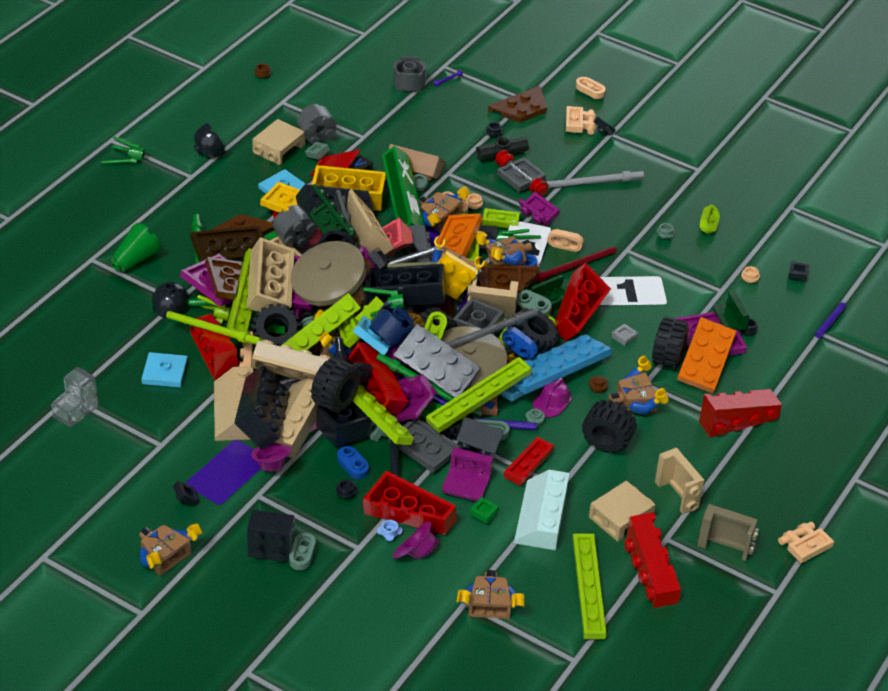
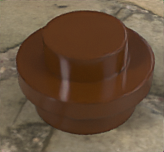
[254,63,271,78]
[589,376,608,394]

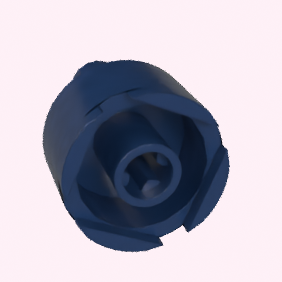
[369,302,416,347]

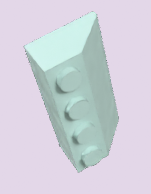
[514,470,569,550]

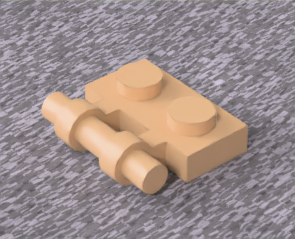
[566,106,596,135]
[778,522,834,563]

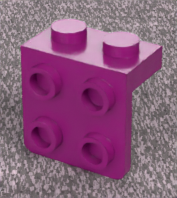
[442,447,493,501]

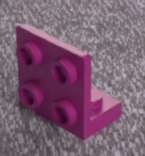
[392,374,437,423]

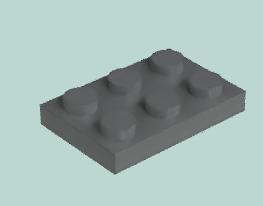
[389,418,461,473]

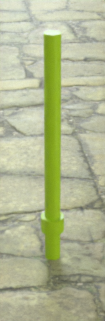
[166,311,262,345]

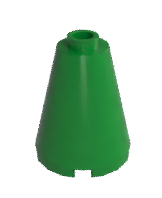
[111,223,162,272]

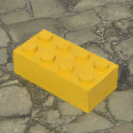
[312,165,386,211]

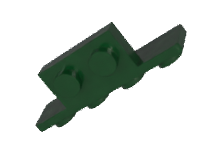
[308,184,357,244]

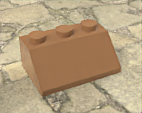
[388,144,446,181]

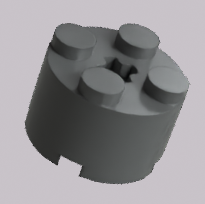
[393,56,426,92]
[297,104,336,145]
[273,205,317,248]

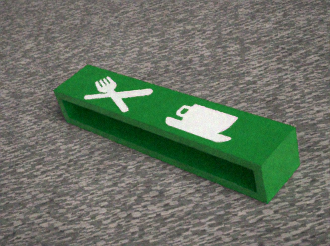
[382,145,426,231]

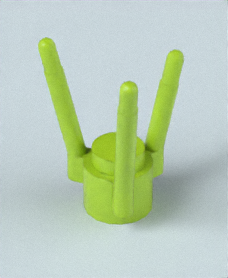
[184,295,231,325]

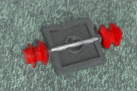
[495,150,548,196]

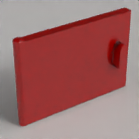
[310,149,360,177]

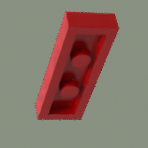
[504,437,554,486]

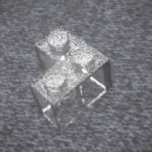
[51,367,98,428]

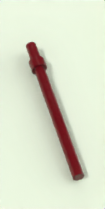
[531,246,617,284]

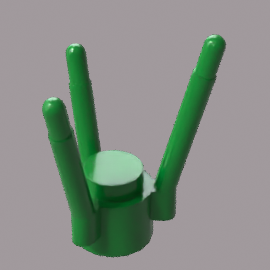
[101,136,145,164]
[497,229,541,255]
[363,287,405,316]

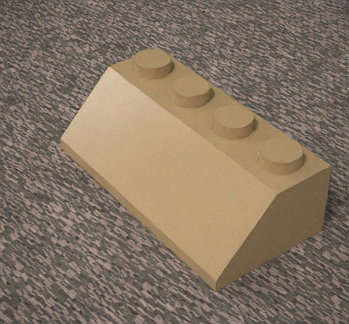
[346,189,394,255]
[247,237,295,312]
[251,340,331,380]
[214,366,253,441]
[273,378,320,459]

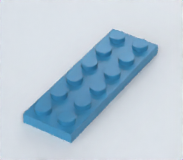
[512,334,612,394]

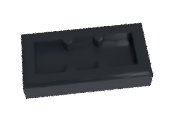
[479,225,497,254]
[368,247,390,269]

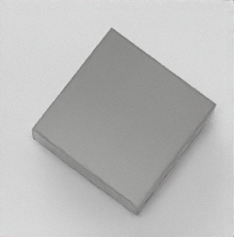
[611,324,638,346]

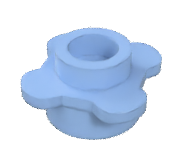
[377,520,402,541]

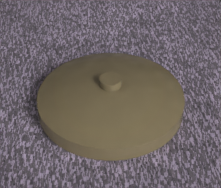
[291,241,366,306]
[441,326,507,390]

